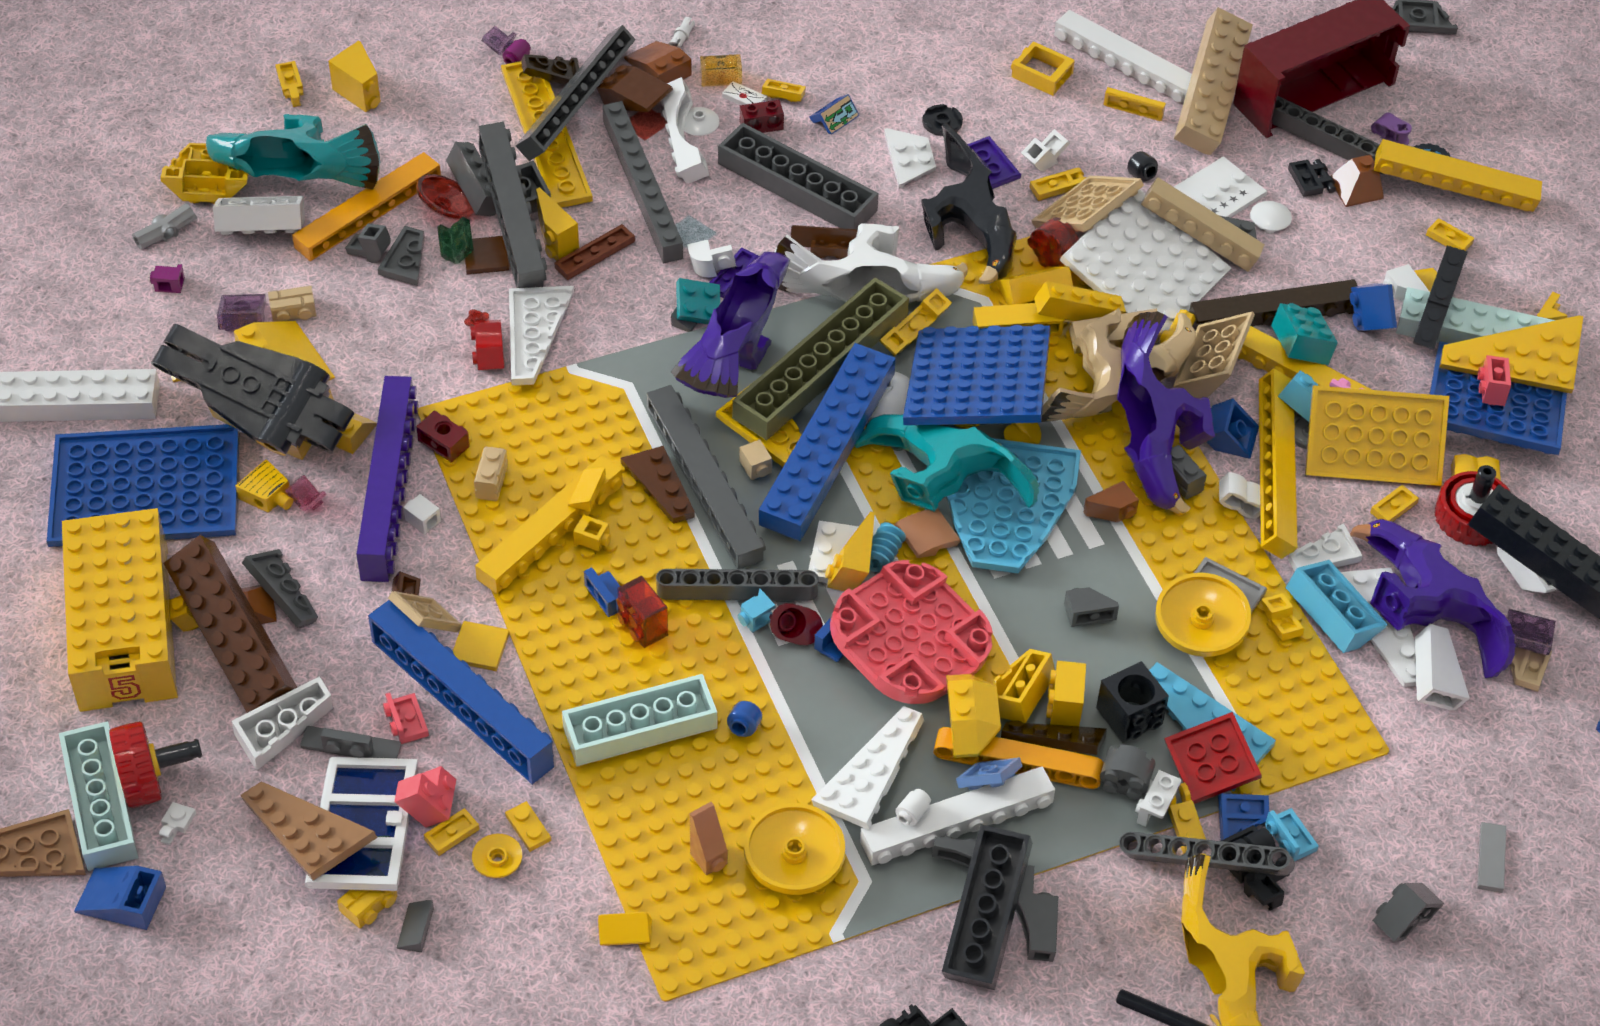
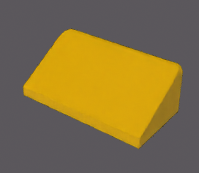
[568,467,606,512]
[598,912,652,946]

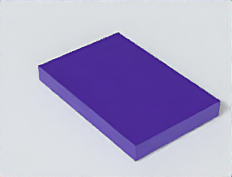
[968,136,1022,189]

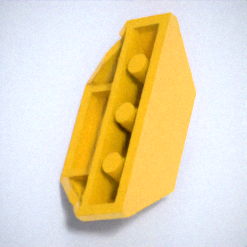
[946,674,1001,758]

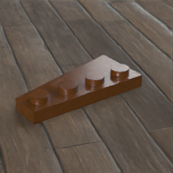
[621,446,695,524]

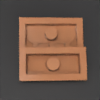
[895,508,960,558]

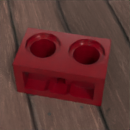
[739,100,784,133]

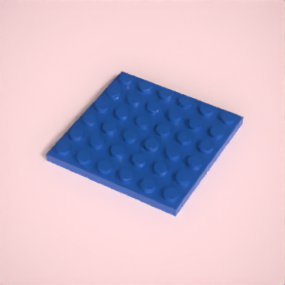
[1429,341,1567,456]

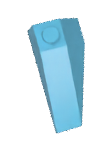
[1278,370,1319,422]

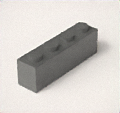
[446,141,496,217]

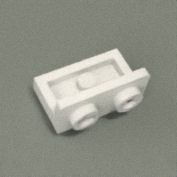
[1135,770,1181,827]

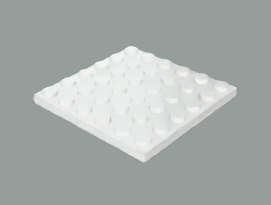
[1060,189,1231,344]

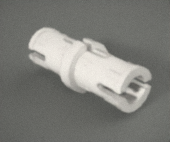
[668,17,695,48]

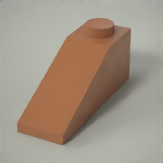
[690,802,728,875]

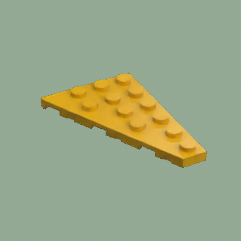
[1440,315,1583,394]

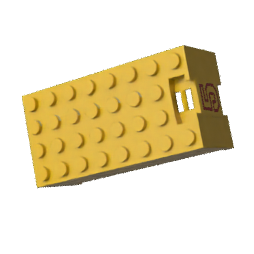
[62,508,178,712]

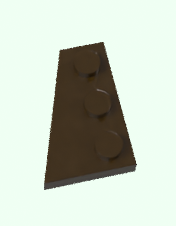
[521,54,579,86]

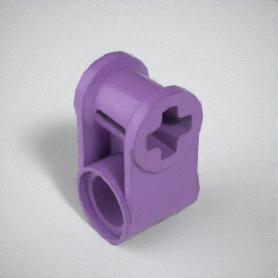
[1371,112,1412,145]

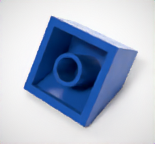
[1350,283,1397,331]
[1206,398,1259,459]

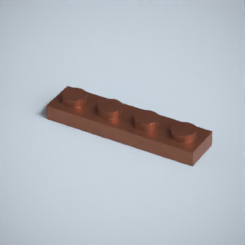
[554,224,635,280]

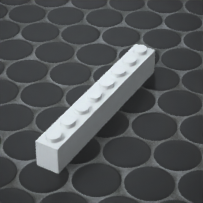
[1054,10,1192,104]
[860,766,1055,866]

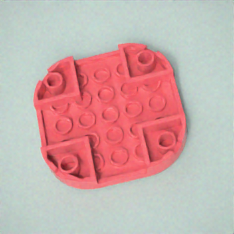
[830,560,993,704]

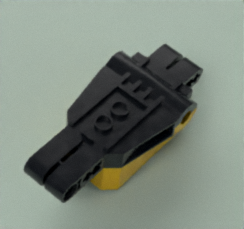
[151,324,354,460]

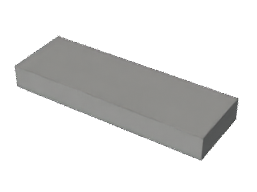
[1477,822,1506,893]

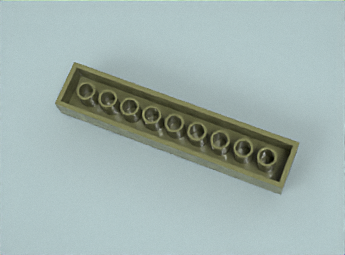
[732,277,909,441]

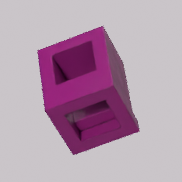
[150,264,185,293]

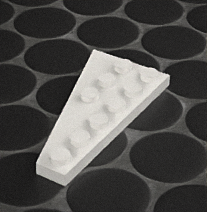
[509,286,574,385]
[1341,568,1416,687]
[811,706,924,830]

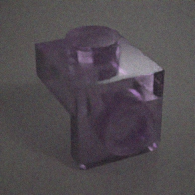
[481,26,516,55]

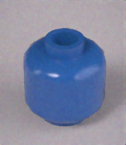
[727,701,762,737]

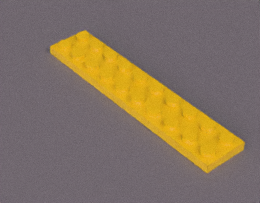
[501,61,593,208]

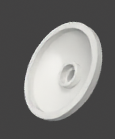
[869,372,910,420]

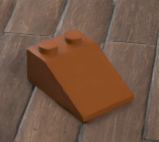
[624,41,692,83]

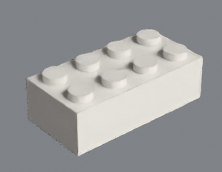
[213,196,305,235]

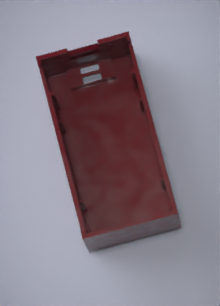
[1233,0,1410,138]

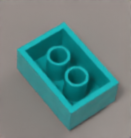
[1271,303,1338,365]

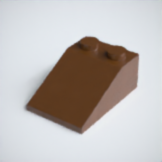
[597,65,673,112]

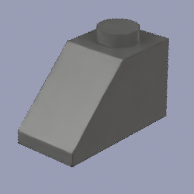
[1064,587,1119,627]

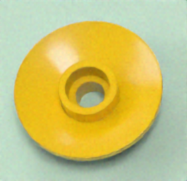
[472,833,522,878]

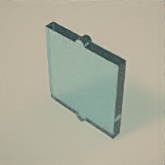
[675,215,716,249]

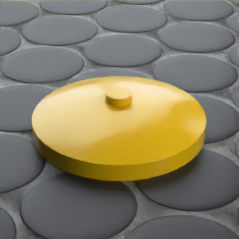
[1155,573,1251,657]
[744,803,845,895]

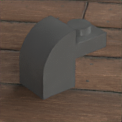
[345,223,391,263]

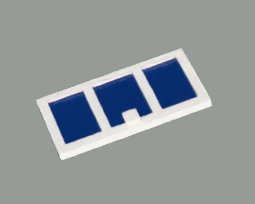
[305,757,418,891]

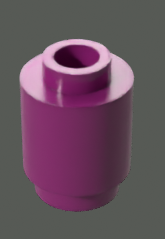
[502,39,531,64]

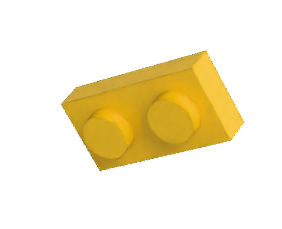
[761,79,806,102]
[1426,218,1474,251]
[1370,485,1419,522]
[505,801,552,852]
[423,808,480,856]

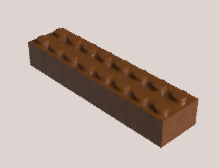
[163,535,297,713]

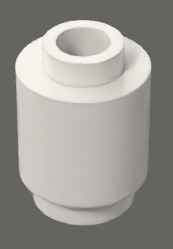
[895,789,931,826]

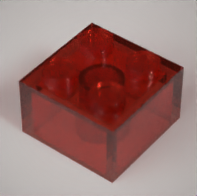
[616,575,668,648]

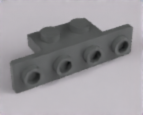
[300,726,401,759]

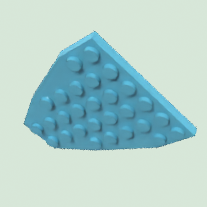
[947,438,1081,574]

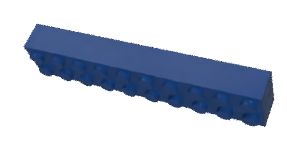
[759,343,896,541]
[368,600,554,785]

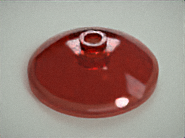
[416,174,474,220]

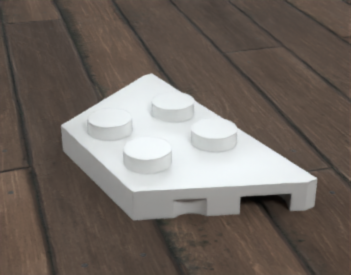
[884,128,936,188]

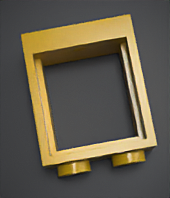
[1011,41,1075,96]

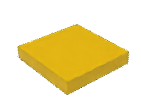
[453,621,510,671]

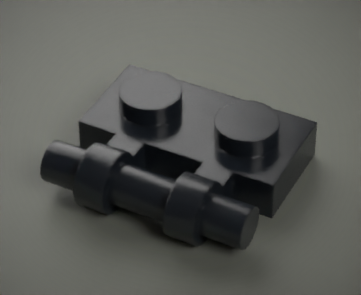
[1288,159,1336,197]

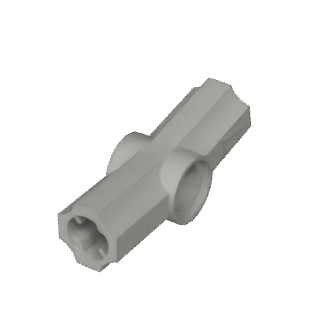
[132,203,197,249]

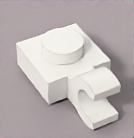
[159,802,196,845]

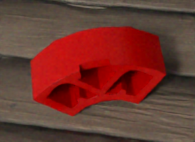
[470,320,504,370]

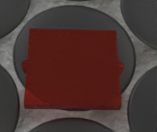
[630,109,668,141]

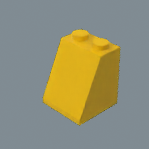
[328,40,381,112]

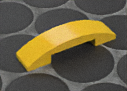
[879,288,952,356]

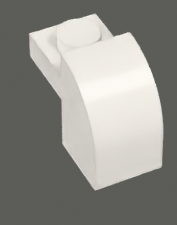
[1021,129,1070,171]
[687,240,736,277]

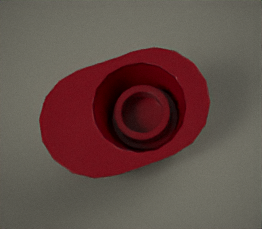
[769,603,823,645]

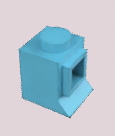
[738,589,776,633]

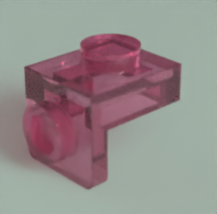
[285,475,327,511]

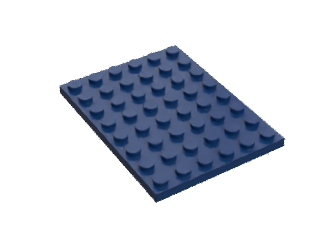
[903,324,1050,425]
[46,424,240,547]

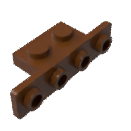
[791,225,858,259]

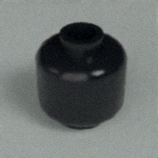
[1127,151,1158,182]

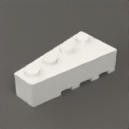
[232,676,333,770]

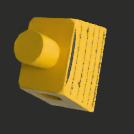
[235,459,294,513]

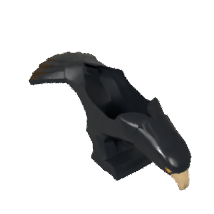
[921,123,1017,284]

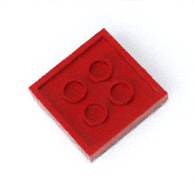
[1164,712,1262,804]

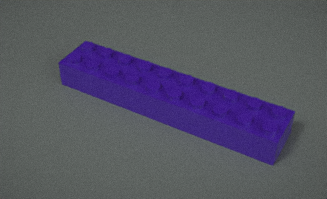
[356,376,419,582]

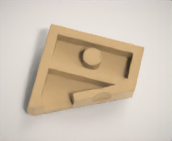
[1510,639,1552,692]

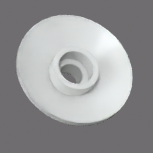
[684,107,719,136]

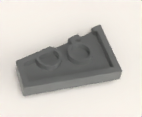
[378,226,425,286]

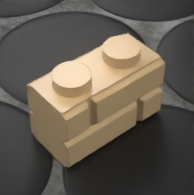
[268,286,316,322]
[474,446,508,501]

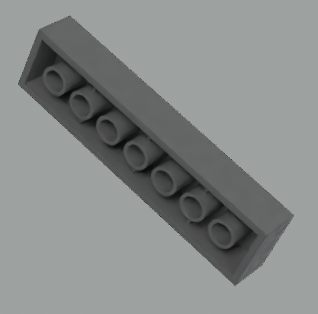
[479,121,547,288]
[718,123,879,230]

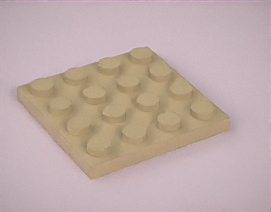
[1031,176,1144,232]

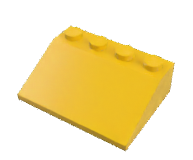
[233,321,335,380]

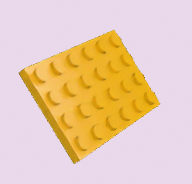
[1305,385,1450,486]

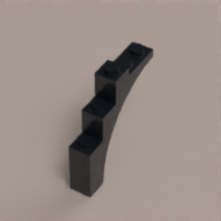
[1413,245,1468,350]

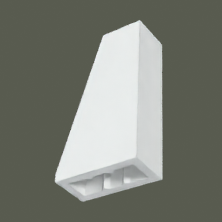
[1415,624,1470,710]

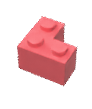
[394,766,456,828]

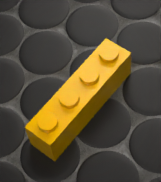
[1034,281,1126,321]
[972,303,1064,336]

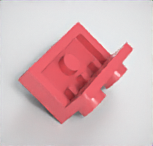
[383,692,429,744]

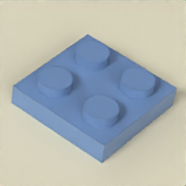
[956,757,1023,790]

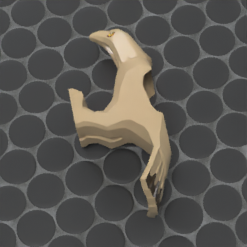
[1041,309,1196,422]

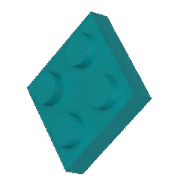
[676,278,720,324]

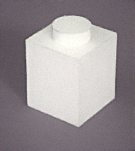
[403,494,441,535]

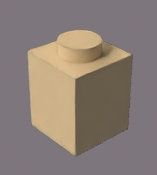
[739,440,772,480]

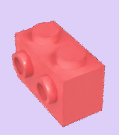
[1477,355,1511,406]

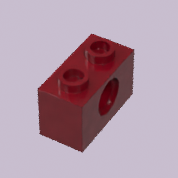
[416,410,470,463]

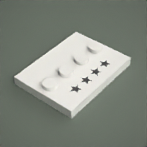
[1174,156,1267,218]

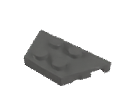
[1392,0,1458,34]

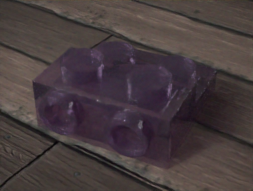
[217,294,266,331]
[1506,609,1556,655]

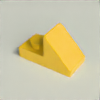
[1537,291,1568,320]

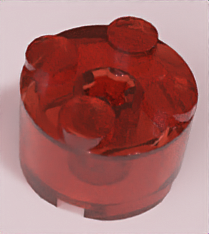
[1027,217,1079,267]

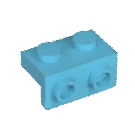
[1265,808,1319,861]

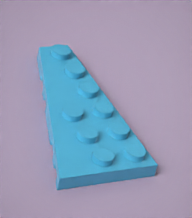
[1149,662,1276,792]

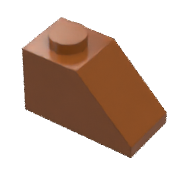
[1083,481,1139,522]

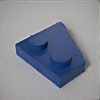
[1218,793,1270,840]

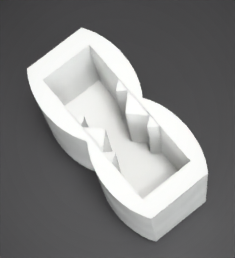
[1219,472,1261,519]

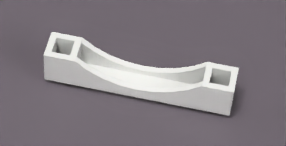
[660,77,709,183]

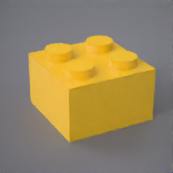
[1046,660,1086,726]

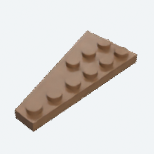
[241,781,377,881]
[0,809,86,877]

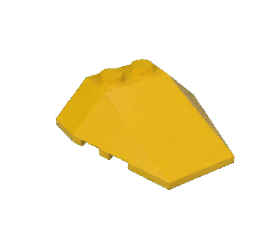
[161,143,248,204]

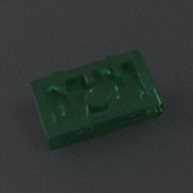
[437,217,474,264]

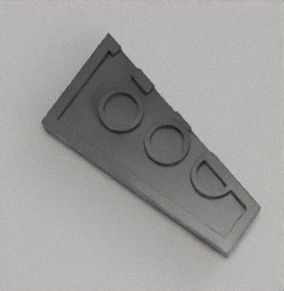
[242,549,318,628]

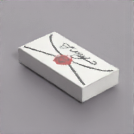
[722,81,767,105]

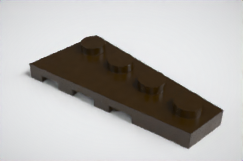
[1001,721,1107,755]

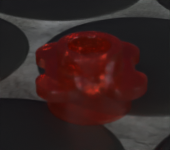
[464,309,489,327]

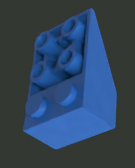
[74,866,166,930]

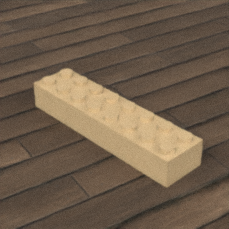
[1174,7,1253,155]

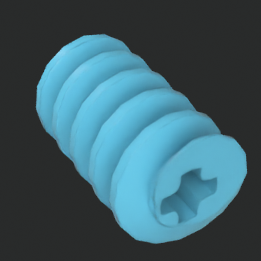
[869,522,906,572]

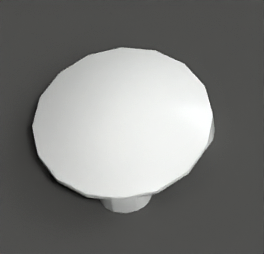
[1250,201,1292,234]

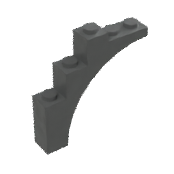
[932,836,1059,962]

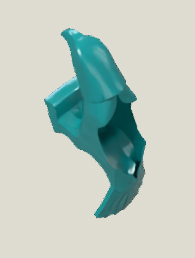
[855,414,1039,512]

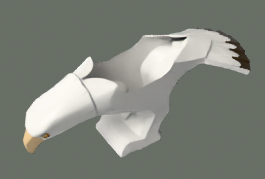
[775,223,968,303]

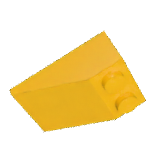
[536,187,579,261]
[825,511,875,591]

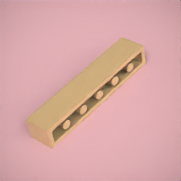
[1141,177,1265,272]

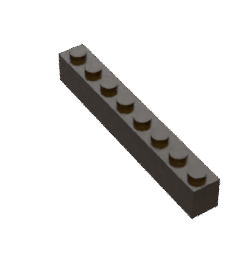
[1189,279,1358,331]

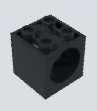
[1096,661,1169,743]

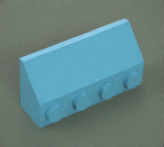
[1285,560,1388,653]

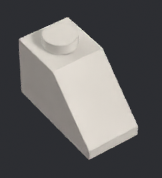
[1383,264,1430,301]

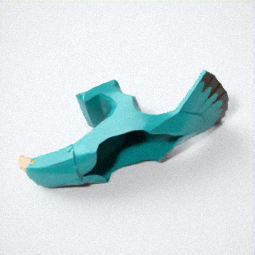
[206,114,381,189]

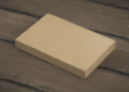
[388,591,462,632]

